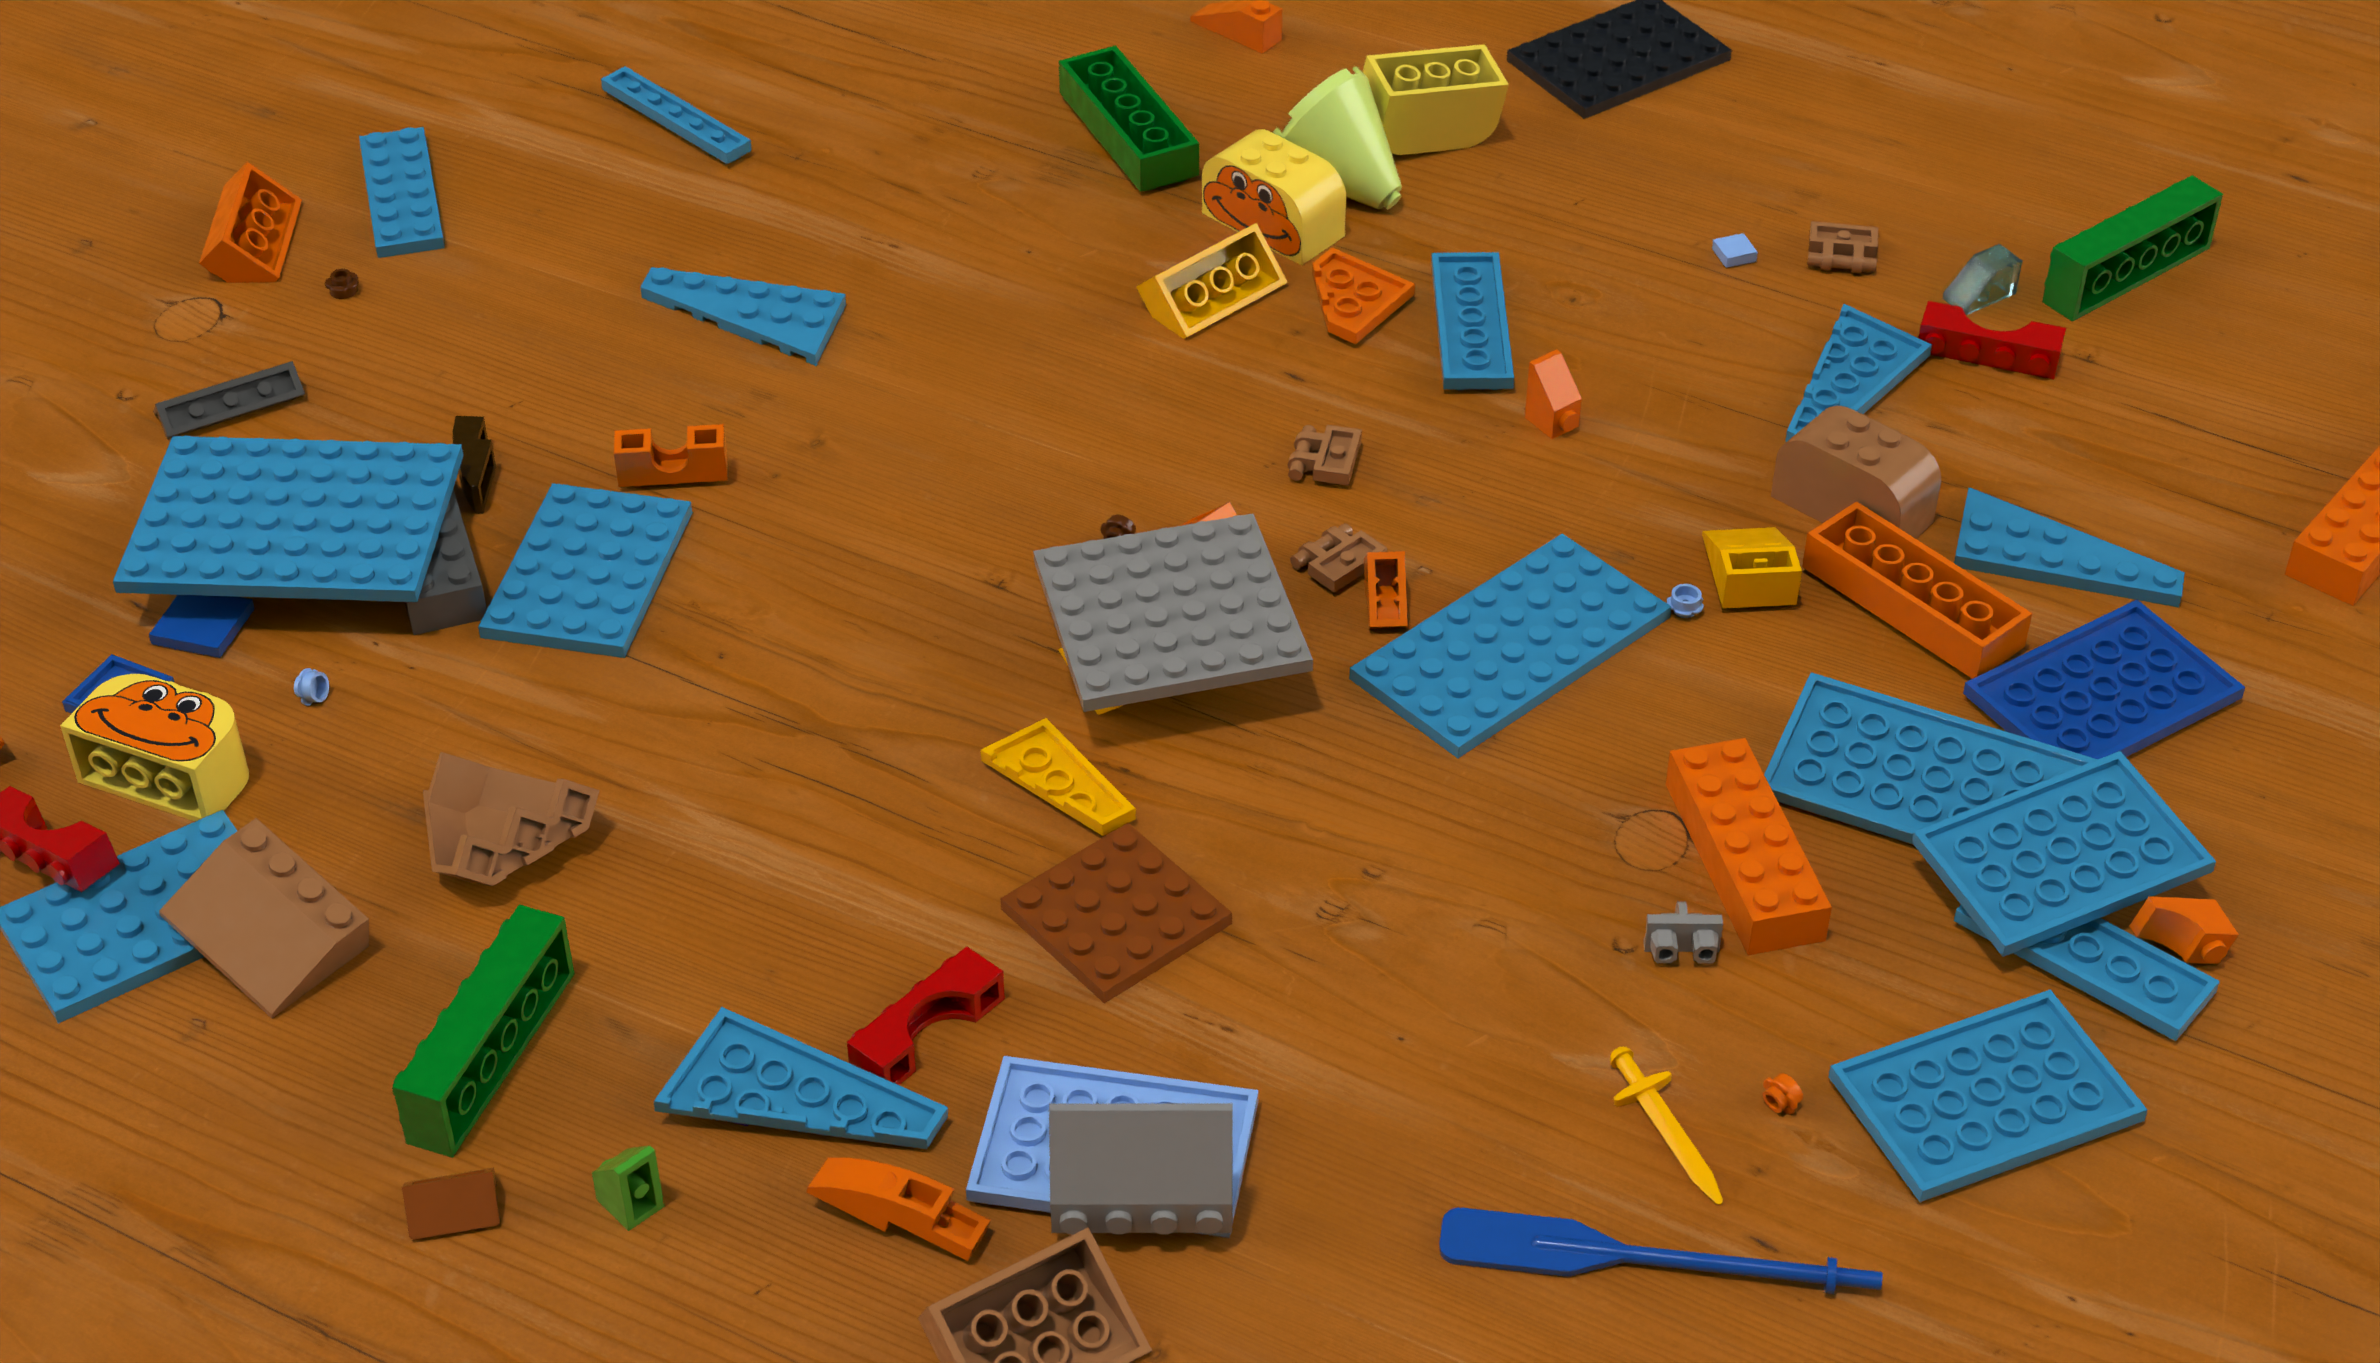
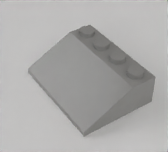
[1049,1103,1233,1234]

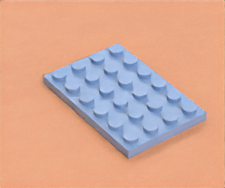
[966,1056,1259,1238]

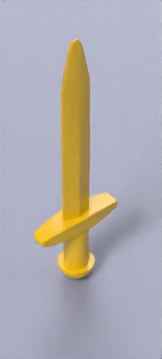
[1610,1047,1723,1205]

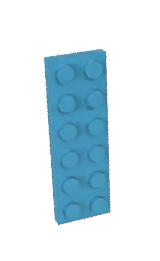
[359,127,445,258]
[1431,252,1514,390]
[1954,905,2220,1041]

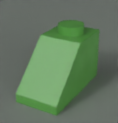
[592,1145,664,1231]

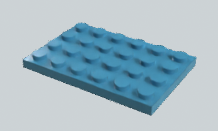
[478,483,693,658]
[1912,751,2216,957]
[0,810,237,1024]
[1828,989,2148,1202]

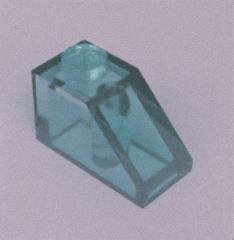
[1942,244,2023,315]

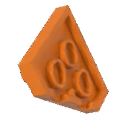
[1312,247,1415,344]

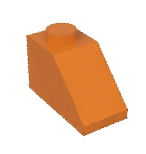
[1525,349,1582,439]

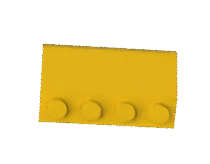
[1136,223,1288,339]

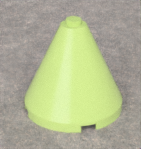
[1273,66,1402,209]

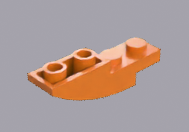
[807,1158,991,1261]

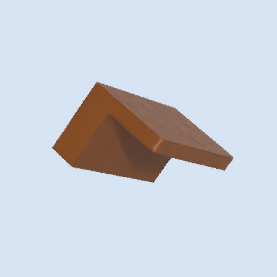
[402,1168,500,1240]

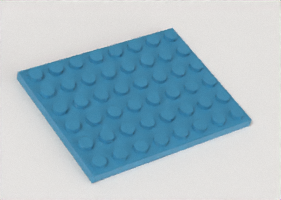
[113,435,464,602]

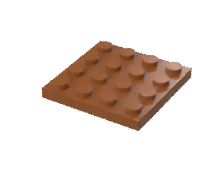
[1001,823,1232,1004]

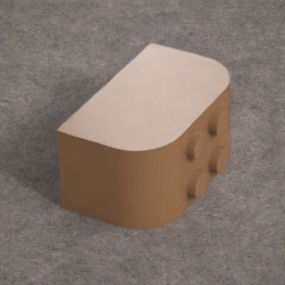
[1771,406,1941,539]

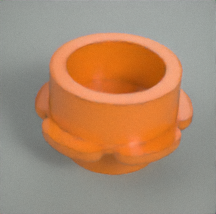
[1763,1073,1803,1114]

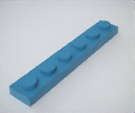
[601,66,752,164]

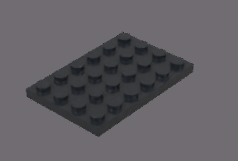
[1507,0,1732,119]

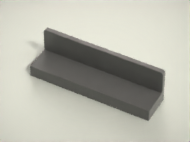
[153,361,305,439]

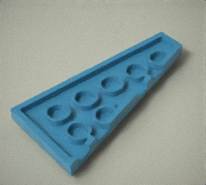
[640,267,846,366]
[1785,304,1932,442]
[1954,487,2185,607]
[654,1007,948,1149]

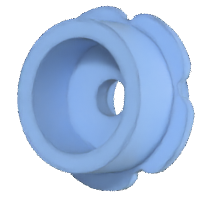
[1667,584,1704,618]
[294,668,329,706]

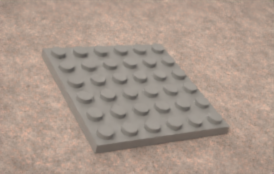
[1033,514,1313,712]

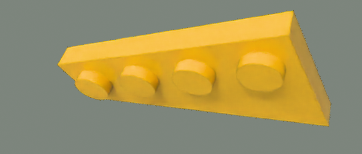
[981,718,1136,836]

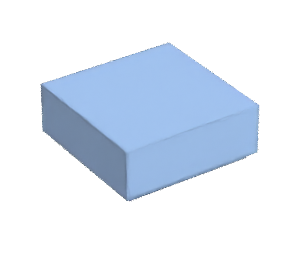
[1712,233,1758,268]

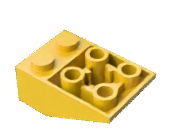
[1702,527,1802,608]

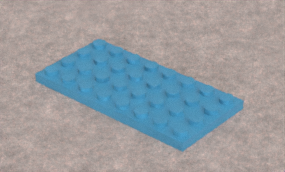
[1349,534,1672,758]
[1764,672,2098,844]

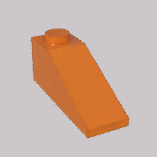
[1191,0,1282,54]

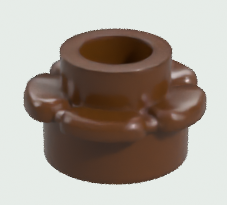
[325,269,359,299]
[1100,514,1136,539]

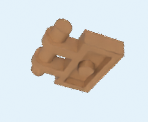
[1807,221,1878,274]
[1287,425,1362,485]
[1290,523,1387,592]

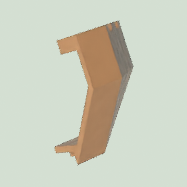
[423,752,600,886]

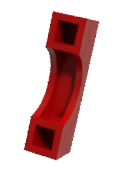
[1918,300,2066,380]
[0,786,120,892]
[847,946,1005,1085]

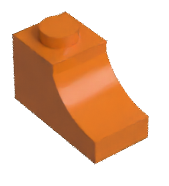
[1364,551,1408,629]
[2129,896,2239,964]

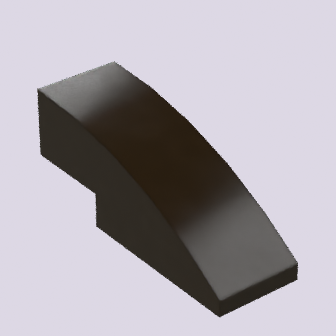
[453,416,496,514]

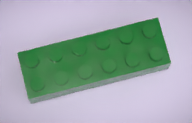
[1058,45,1199,192]
[2042,175,2223,322]
[392,904,575,1158]

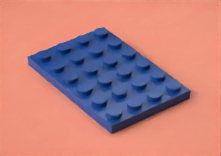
[1963,599,2245,759]

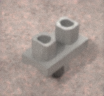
[1643,901,1723,963]

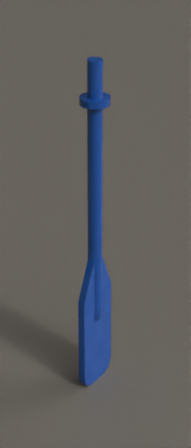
[1439,1207,1882,1294]

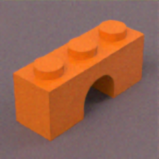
[614,424,728,487]

